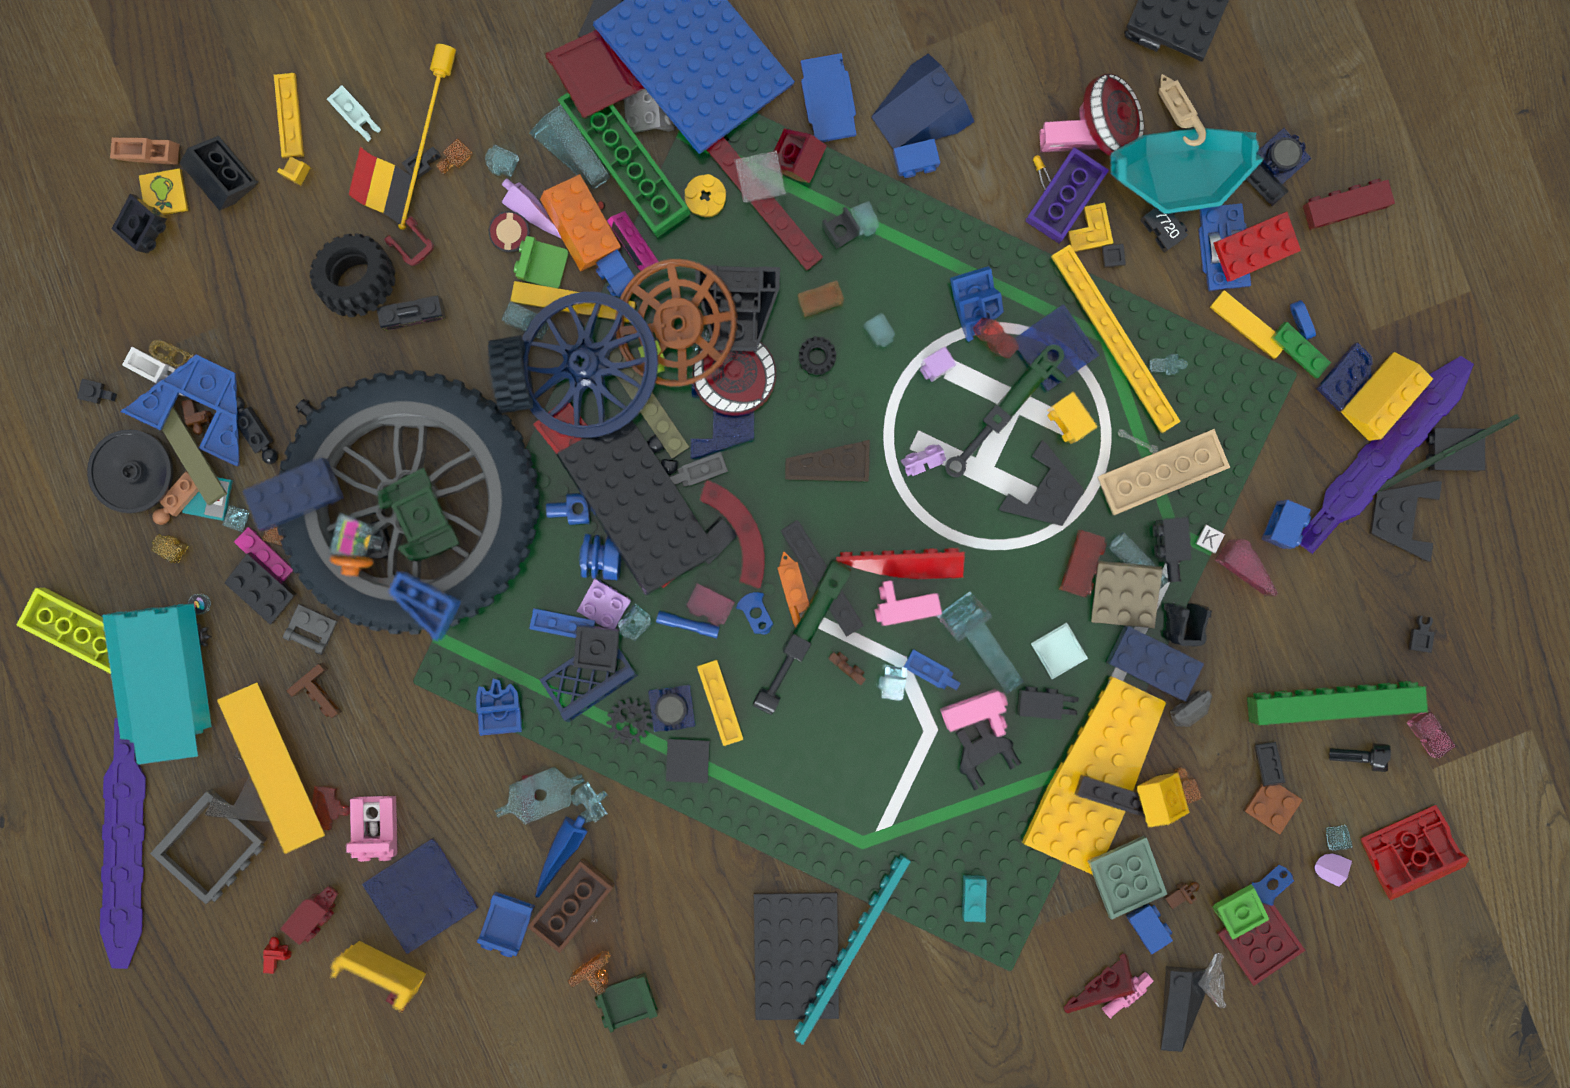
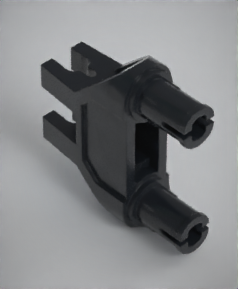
[955,720,1022,790]

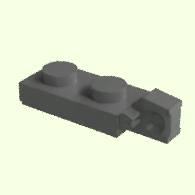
[670,452,728,487]

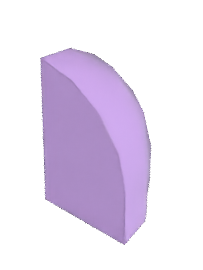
[1315,854,1352,887]

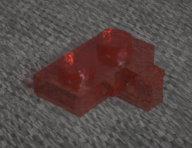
[312,785,350,830]

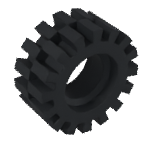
[799,336,836,375]

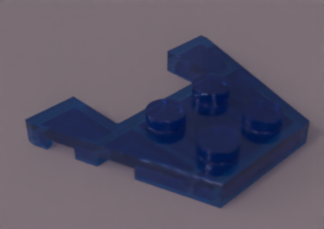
[691,377,754,459]

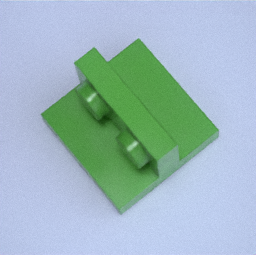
[1212,884,1269,939]

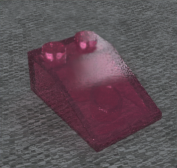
[1215,539,1278,597]

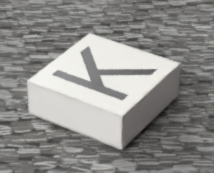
[1195,525,1225,553]

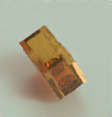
[797,281,844,317]

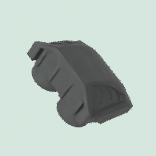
[1170,690,1212,727]

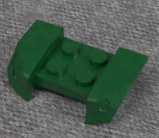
[378,468,460,562]

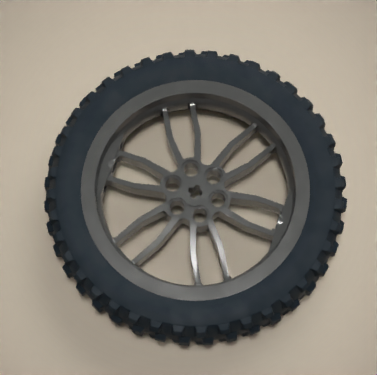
[277,370,540,635]

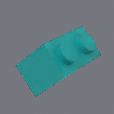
[962,875,987,922]

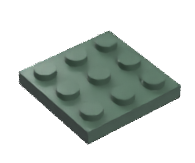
[1088,836,1167,919]

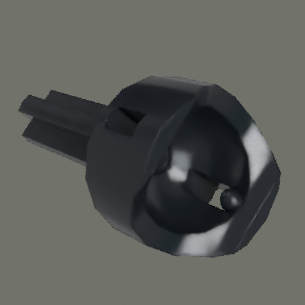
[1329,743,1391,772]

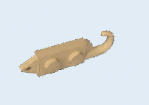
[1158,74,1206,146]

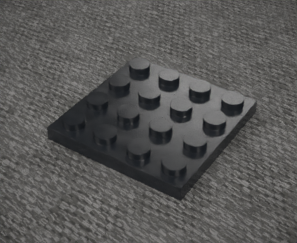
[1126,0,1229,62]

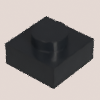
[1102,244,1126,268]

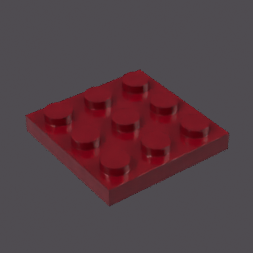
[1217,902,1305,986]

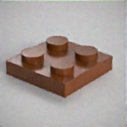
[1243,783,1303,835]

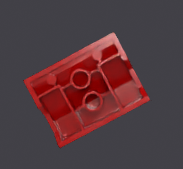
[1361,805,1469,901]

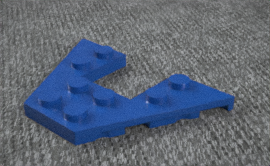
[121,355,240,467]

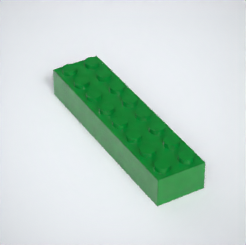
[558,92,691,238]
[1247,681,1428,725]

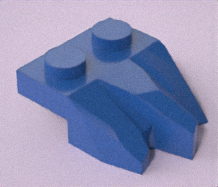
[476,678,522,736]

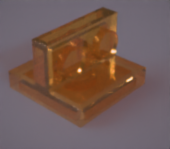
[568,949,611,995]

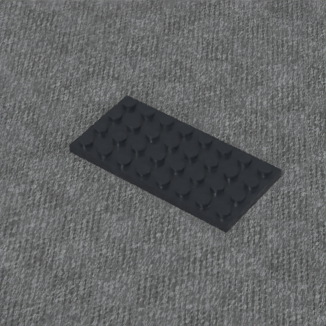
[556,420,718,595]

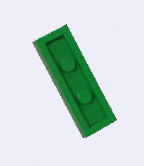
[1271,322,1331,378]

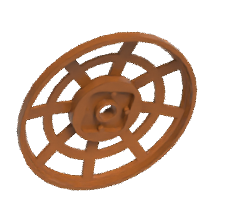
[615,259,736,386]

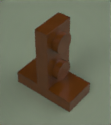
[286,663,342,718]

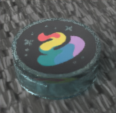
[188,594,211,615]

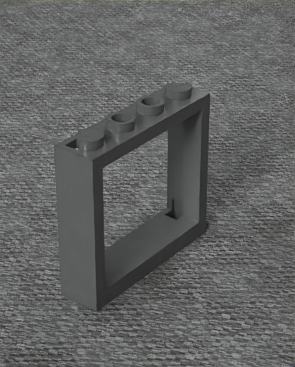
[150,789,267,904]

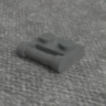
[283,604,338,655]

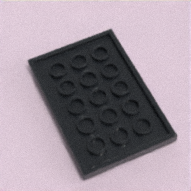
[754,892,839,1020]

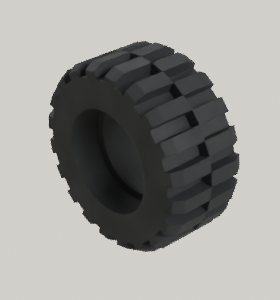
[310,233,396,317]

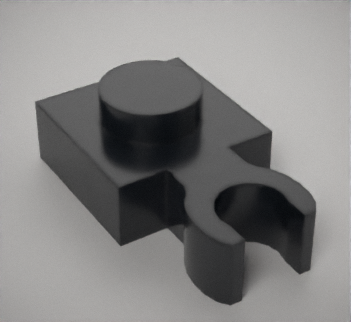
[1408,615,1435,653]

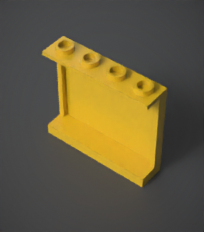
[331,941,426,1011]

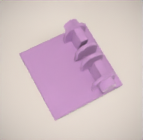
[577,579,631,629]

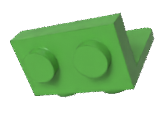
[514,236,569,288]

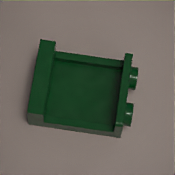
[595,973,659,1033]

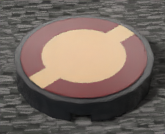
[488,211,530,253]

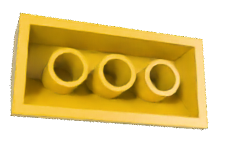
[1341,352,1433,441]

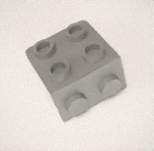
[624,89,675,133]

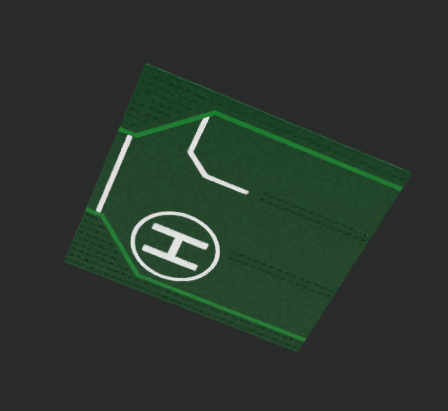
[413,113,1297,971]

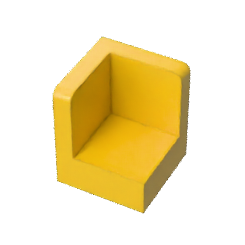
[277,156,311,186]

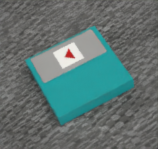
[182,477,233,521]

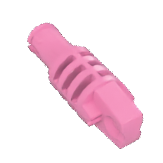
[1102,972,1153,1019]

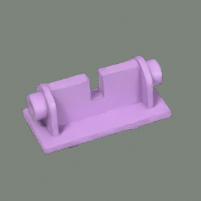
[901,444,946,477]

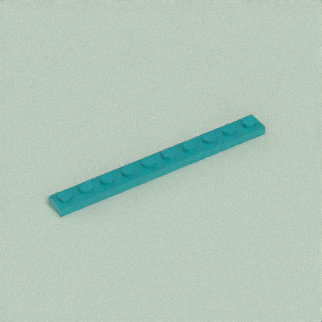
[794,855,911,1044]

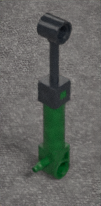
[945,345,1068,477]
[752,559,851,715]

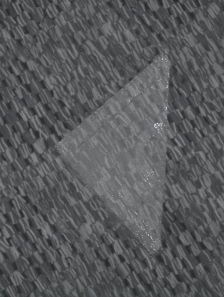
[1198,953,1226,1008]

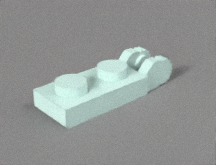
[327,85,381,142]

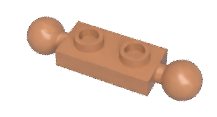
[152,471,199,525]

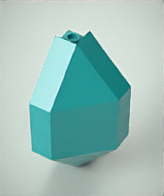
[1111,128,1264,214]

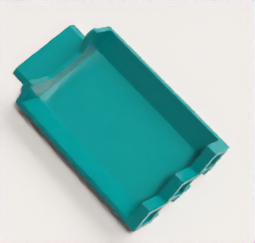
[102,604,212,765]

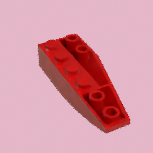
[836,548,964,579]

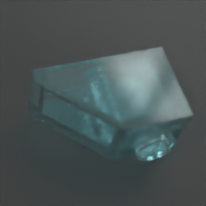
[501,301,549,340]

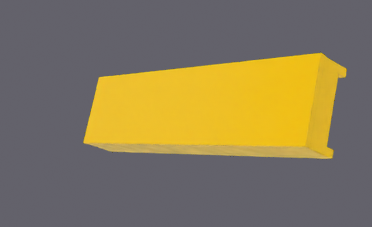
[217,683,325,854]

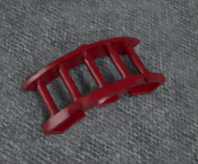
[700,480,765,588]

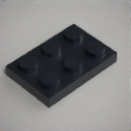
[224,552,297,625]

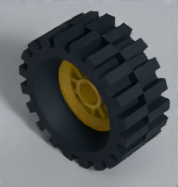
[488,335,534,413]

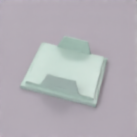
[1031,623,1088,679]

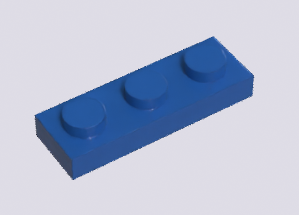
[529,608,596,638]

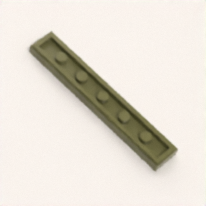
[162,406,227,505]

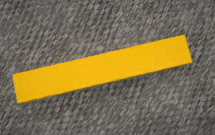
[511,281,636,323]

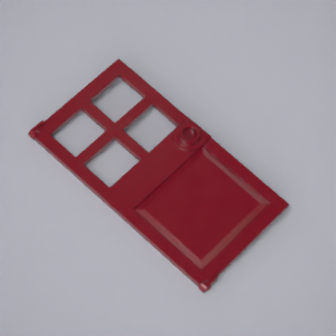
[545,30,645,119]

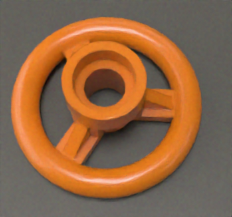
[330,554,373,576]

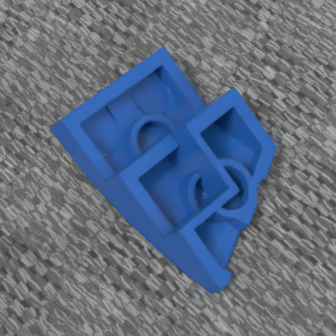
[950,266,1004,342]

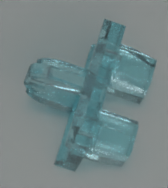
[570,782,608,823]

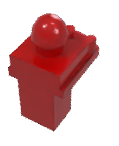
[263,937,292,974]

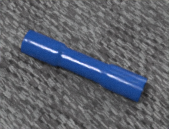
[656,611,720,638]

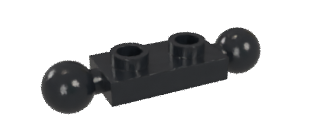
[237,396,279,464]

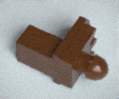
[182,399,213,435]
[1164,882,1200,909]

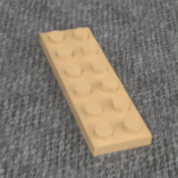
[1097,429,1230,515]

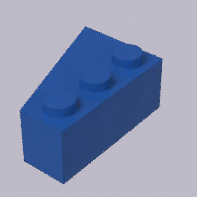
[389,572,461,641]

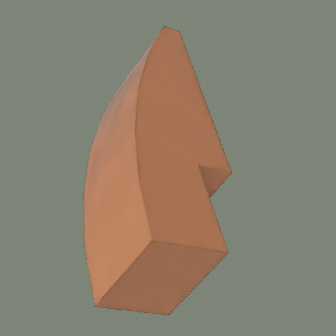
[110,138,179,165]

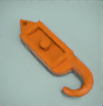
[777,552,809,628]

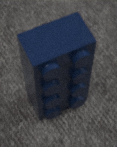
[243,457,344,531]
[1106,625,1204,701]

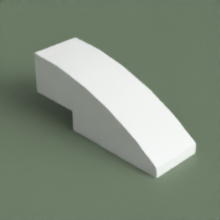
[122,347,185,396]

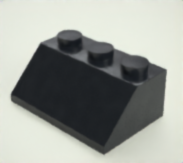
[179,136,259,211]

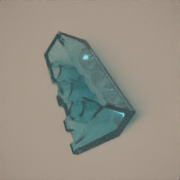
[529,105,610,190]

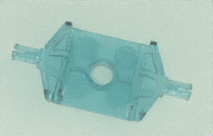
[495,767,584,825]

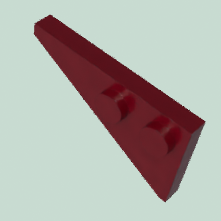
[1063,953,1135,1013]

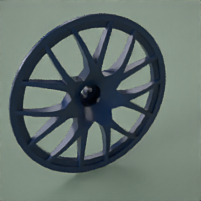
[522,292,658,438]

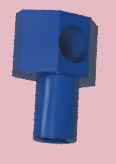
[546,493,590,525]

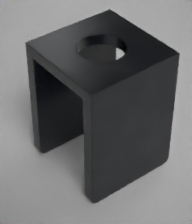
[822,206,860,250]

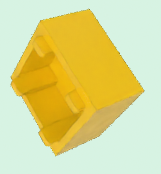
[1047,392,1097,444]
[1137,773,1189,827]

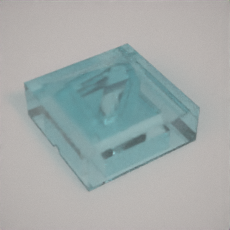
[222,505,250,532]

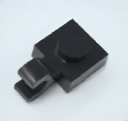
[402,147,442,181]
[77,379,117,404]

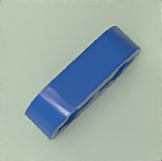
[1290,300,1316,340]

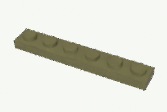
[608,347,690,459]

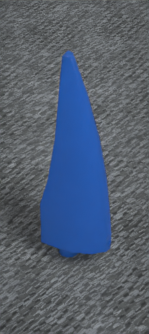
[535,815,588,898]

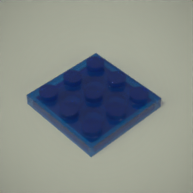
[1011,304,1099,392]

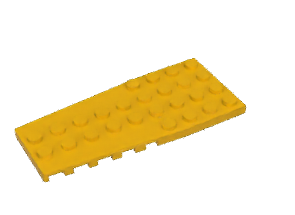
[1022,676,1166,875]

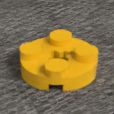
[685,174,726,217]

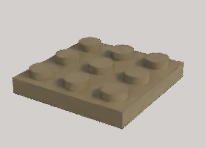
[1091,561,1162,628]

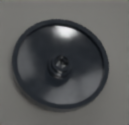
[87,430,173,513]

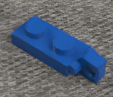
[903,649,961,690]

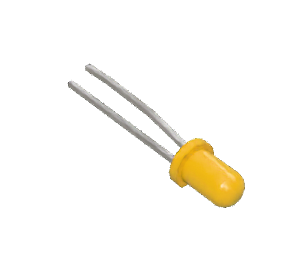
[1033,155,1051,190]

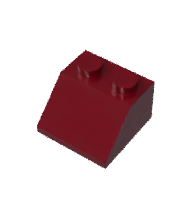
[767,128,827,183]

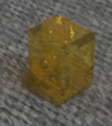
[151,534,189,563]

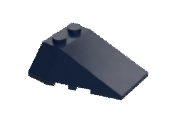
[871,54,975,150]

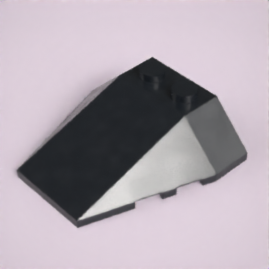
[695,265,780,351]

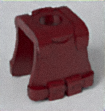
[383,216,434,266]

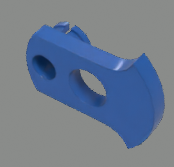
[736,592,773,635]
[1252,865,1294,906]

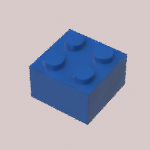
[1261,500,1311,549]

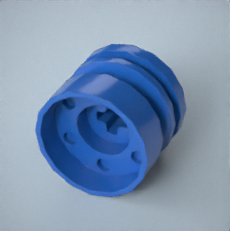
[580,534,621,580]

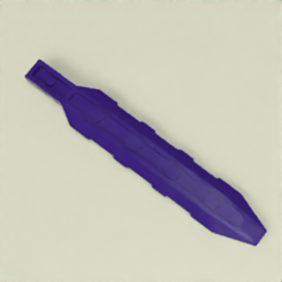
[1299,356,1474,554]
[100,718,146,969]

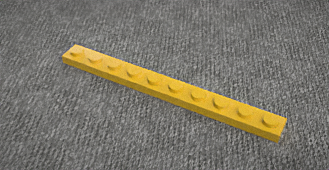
[1051,245,1181,433]

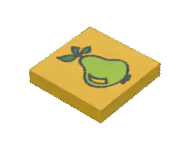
[139,168,189,215]

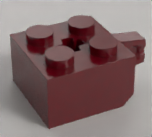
[281,885,339,945]

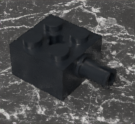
[1153,517,1192,582]

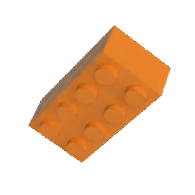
[540,175,621,272]

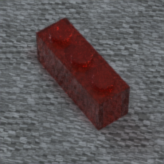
[1059,530,1107,598]

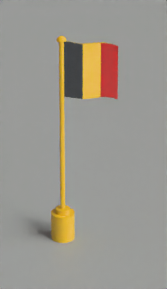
[349,44,456,230]

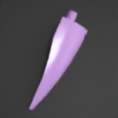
[502,179,562,239]

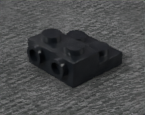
[112,194,167,253]

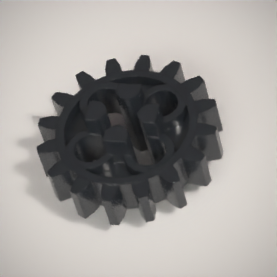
[606,698,652,745]

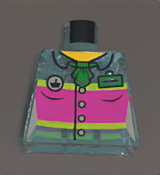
[329,512,383,557]

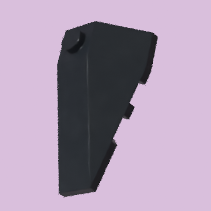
[1160,966,1208,1052]

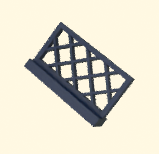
[540,647,638,722]

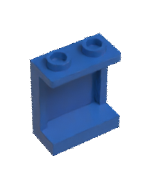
[477,892,535,957]

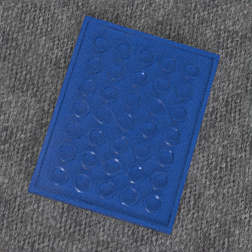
[593,0,795,154]

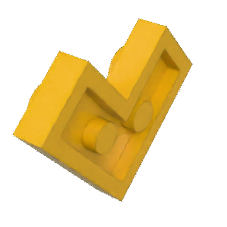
[1067,203,1113,252]

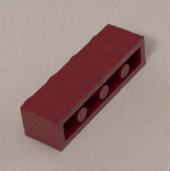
[1303,178,1395,230]

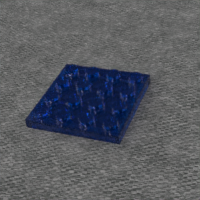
[362,838,478,954]

